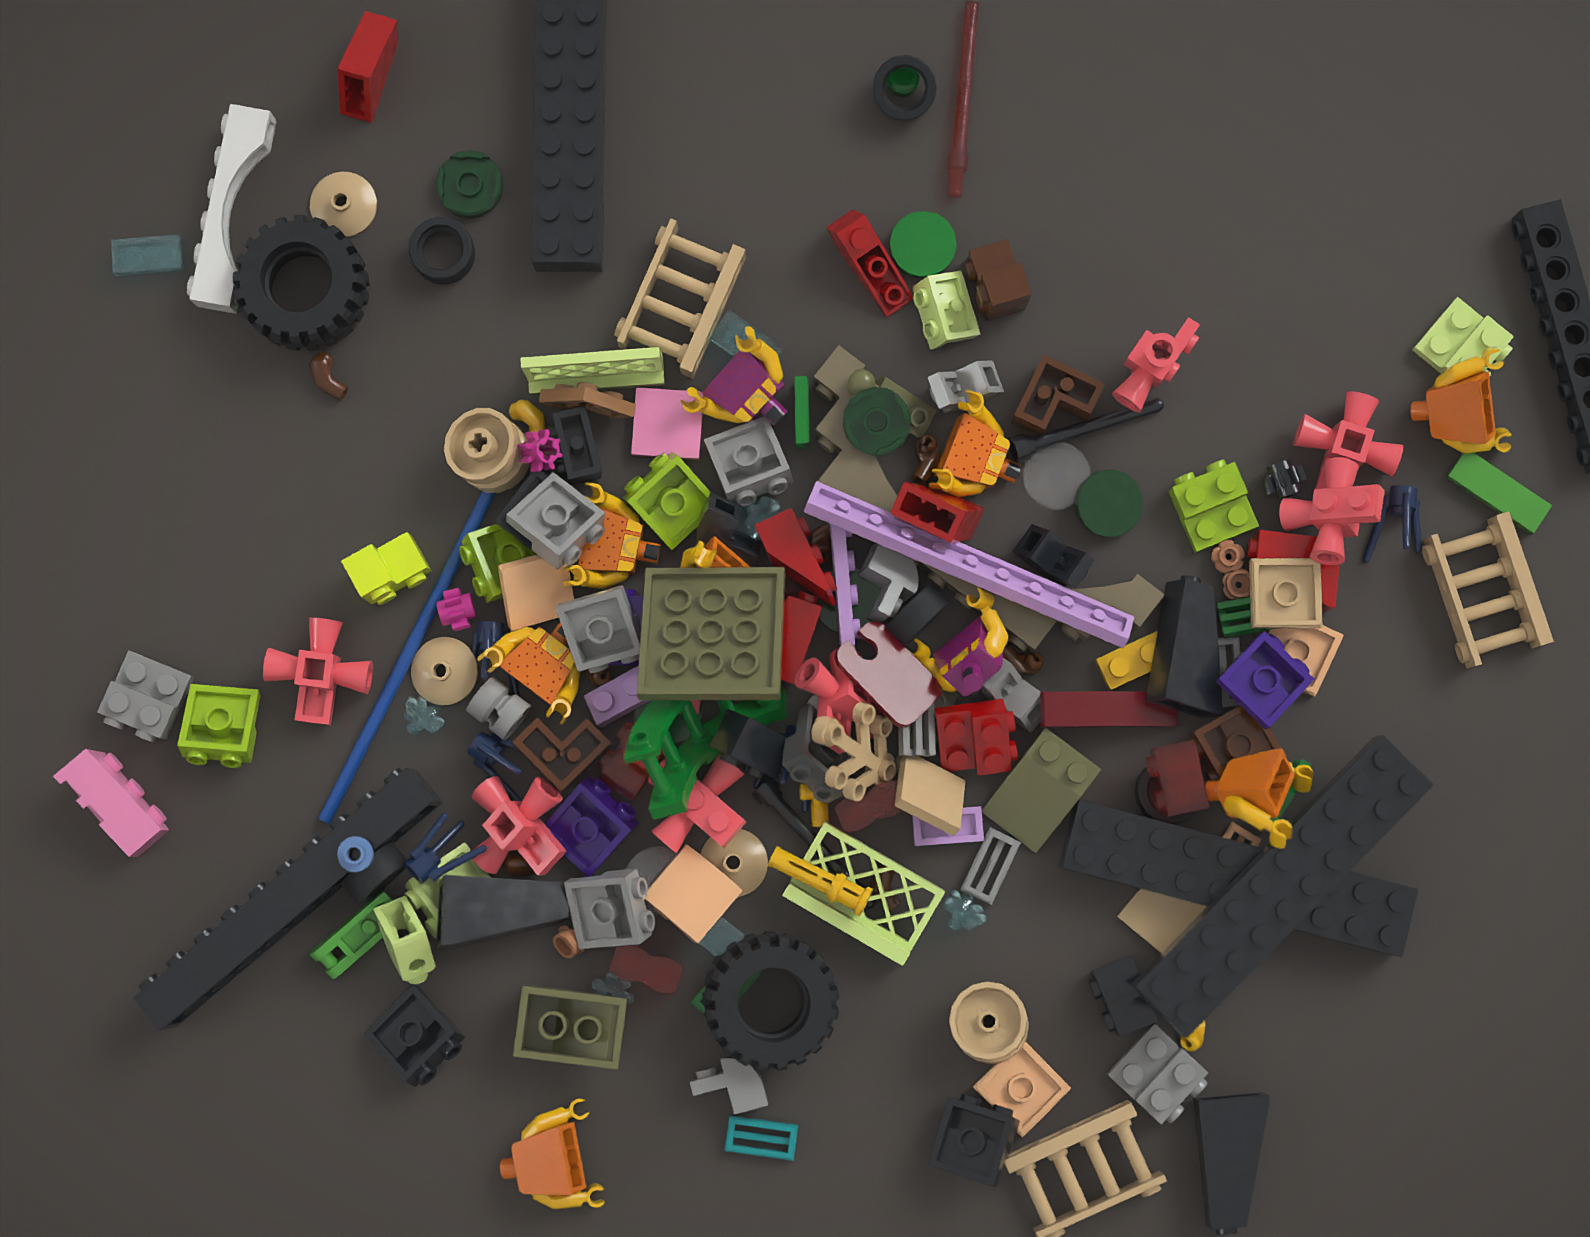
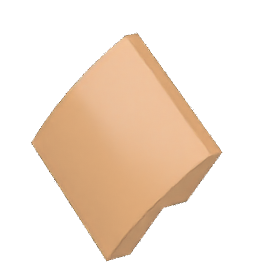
[644,844,743,943]

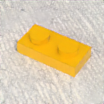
[1095,631,1158,691]

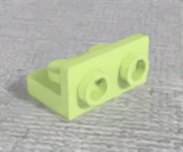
[912,271,980,350]

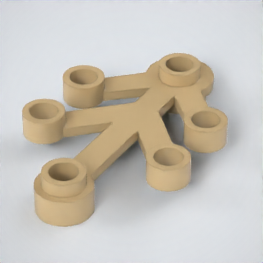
[812,702,896,801]

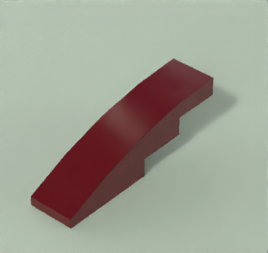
[1040,691,1178,728]

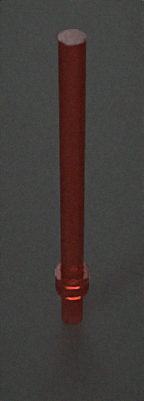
[947,0,979,198]

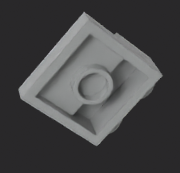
[704,416,794,507]
[506,472,605,570]
[555,585,641,673]
[97,650,194,743]
[564,868,655,949]
[1107,1023,1208,1125]

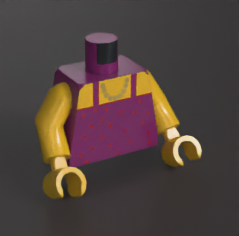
[680,326,788,426]
[909,587,1008,696]

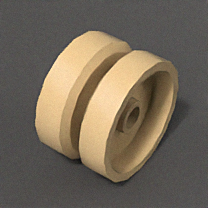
[444,408,530,493]
[949,981,1029,1064]

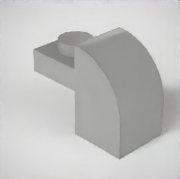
[928,360,1004,413]
[858,543,919,623]
[982,658,1041,733]
[690,1056,769,1114]

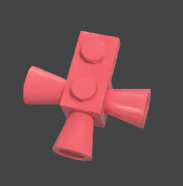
[1112,317,1200,413]
[1293,391,1403,489]
[1279,457,1385,565]
[263,617,373,725]
[795,648,886,755]
[648,753,747,853]
[472,776,567,876]

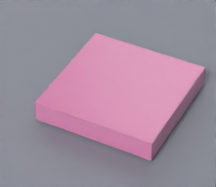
[631,388,704,460]

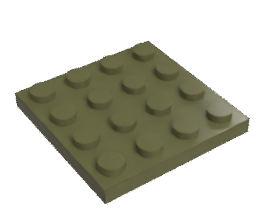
[637,567,785,700]

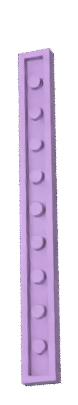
[803,481,1134,648]

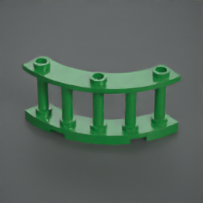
[624,686,788,820]

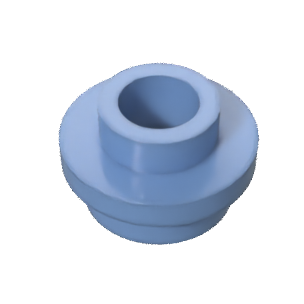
[337,836,374,872]

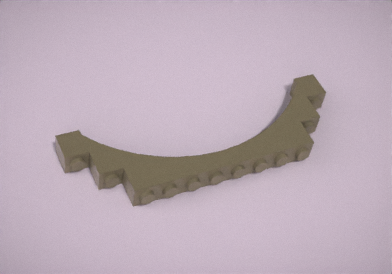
[813,345,1165,652]

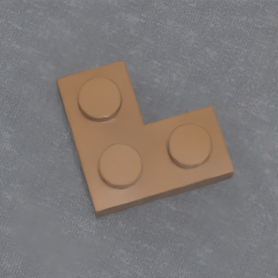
[539,382,636,418]

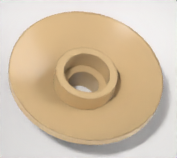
[310,172,377,238]
[411,637,478,705]
[700,829,768,897]

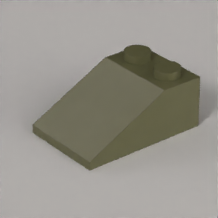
[982,727,1101,853]
[513,984,627,1070]

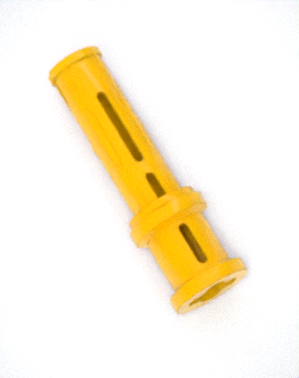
[768,846,873,917]

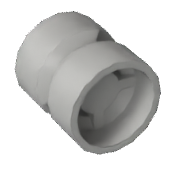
[466,676,532,741]

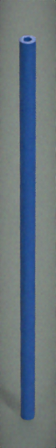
[318,491,496,824]

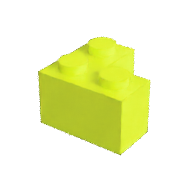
[341,532,432,605]

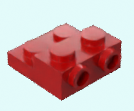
[934,699,1018,776]

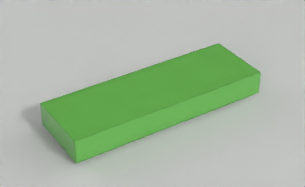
[1445,453,1552,535]

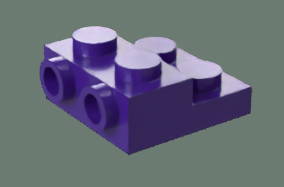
[1215,631,1315,730]
[545,776,639,877]

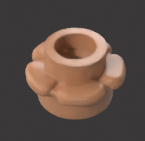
[1211,540,1245,574]
[1222,568,1250,600]
[553,925,585,958]

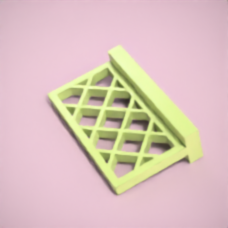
[521,347,665,396]
[782,821,945,966]

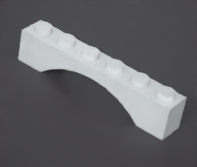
[187,104,277,314]

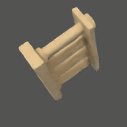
[614,218,746,379]
[1422,511,1554,669]
[1004,1100,1167,1237]

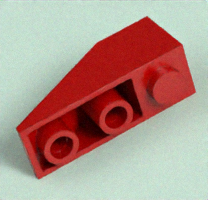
[826,209,913,317]
[754,508,838,606]

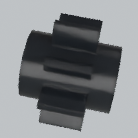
[1262,459,1307,500]

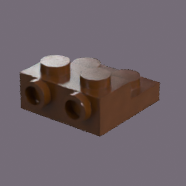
[1188,706,1288,781]

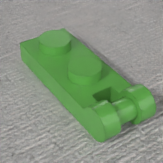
[309,889,393,979]

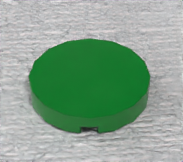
[889,211,957,279]

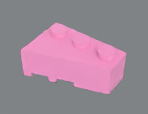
[53,749,170,857]

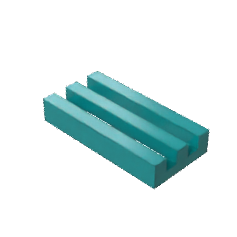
[725,1115,798,1161]

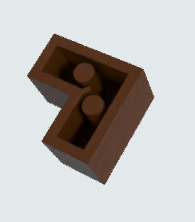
[964,239,1032,321]
[1011,354,1105,435]
[512,718,611,793]

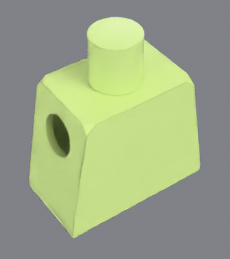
[373,895,436,984]

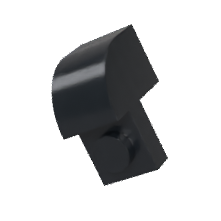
[696,492,761,567]
[1012,524,1095,588]

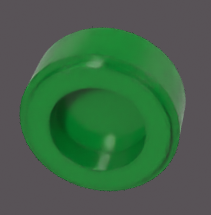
[886,67,920,97]

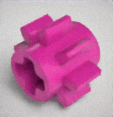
[517,429,562,472]
[436,587,477,631]

